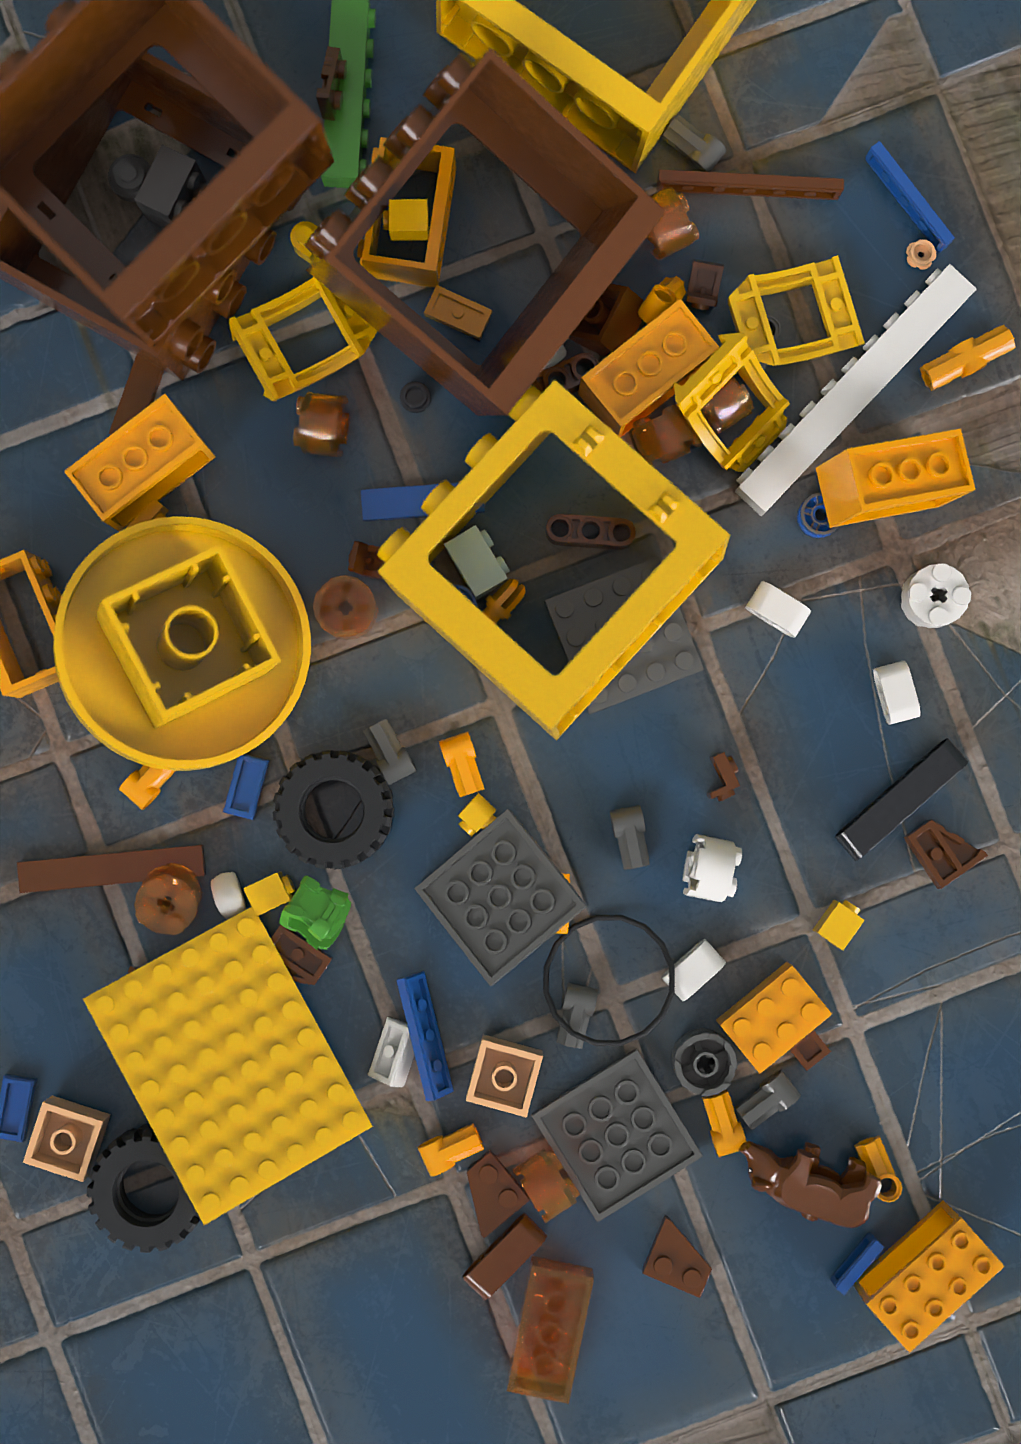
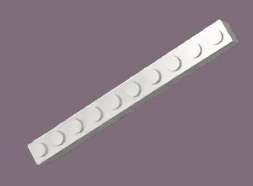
[735,264,976,516]

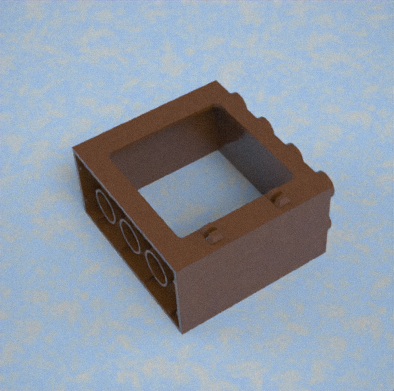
[0,0,335,348]
[304,48,666,416]
[0,52,302,381]

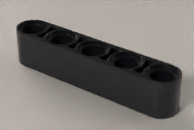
[835,738,969,861]

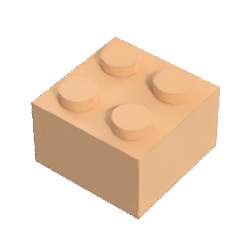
[466,1034,543,1117]
[23,1095,111,1182]

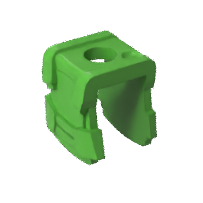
[279,876,352,950]

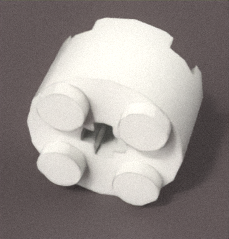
[901,563,971,628]
[682,834,742,903]

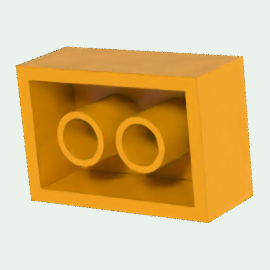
[716,962,832,1074]

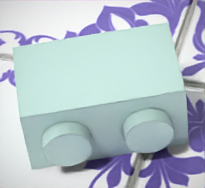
[444,525,510,600]

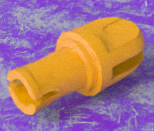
[482,579,526,624]

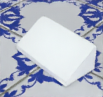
[368,1017,415,1087]

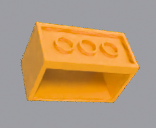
[357,137,457,287]
[578,299,720,438]
[64,394,216,532]
[816,429,976,528]
[0,550,62,698]
[853,1200,1005,1353]

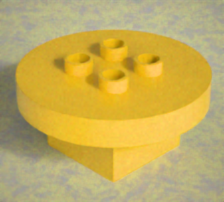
[53,516,311,771]

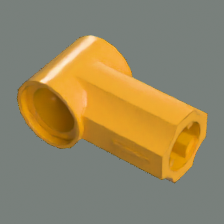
[638,276,687,324]
[439,731,485,797]
[119,765,175,810]
[702,1090,747,1158]
[417,1123,484,1177]
[854,1136,902,1202]

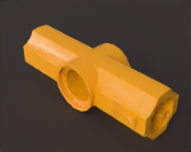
[920,324,1016,391]

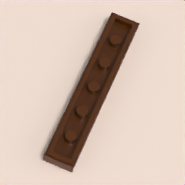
[657,169,844,200]
[109,355,164,435]
[17,845,206,893]

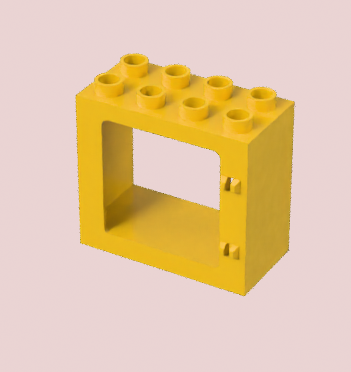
[436,0,757,173]
[378,380,730,741]

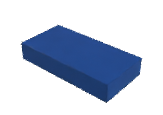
[223,754,270,820]
[0,1074,37,1143]
[830,1232,884,1295]

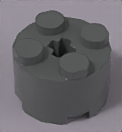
[671,1028,738,1096]

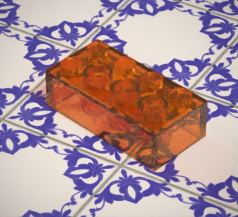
[507,1256,594,1404]

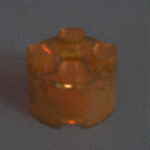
[645,187,699,260]
[700,377,754,435]
[293,392,350,458]
[632,404,702,466]
[313,575,378,640]
[134,863,203,935]
[512,1148,580,1223]

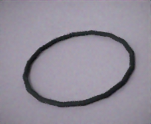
[543,915,675,1046]

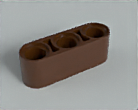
[530,352,598,394]
[546,514,636,550]
[462,1213,547,1301]

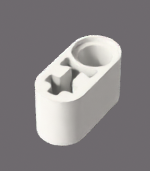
[745,581,811,638]
[873,661,921,725]
[662,939,726,1001]

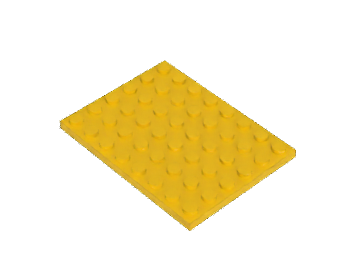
[83,907,373,1225]

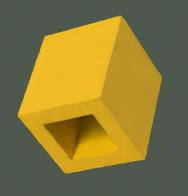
[383,199,429,241]
[243,871,295,917]
[813,900,865,950]

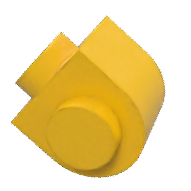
[290,221,318,264]
[457,793,497,837]

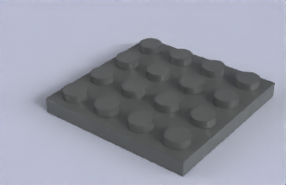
[544,556,704,715]
[414,809,587,986]
[531,1048,703,1223]

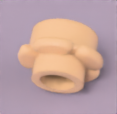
[906,239,936,270]

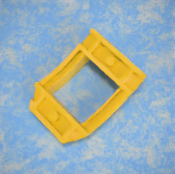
[728,255,865,366]
[229,277,377,401]
[674,332,790,472]

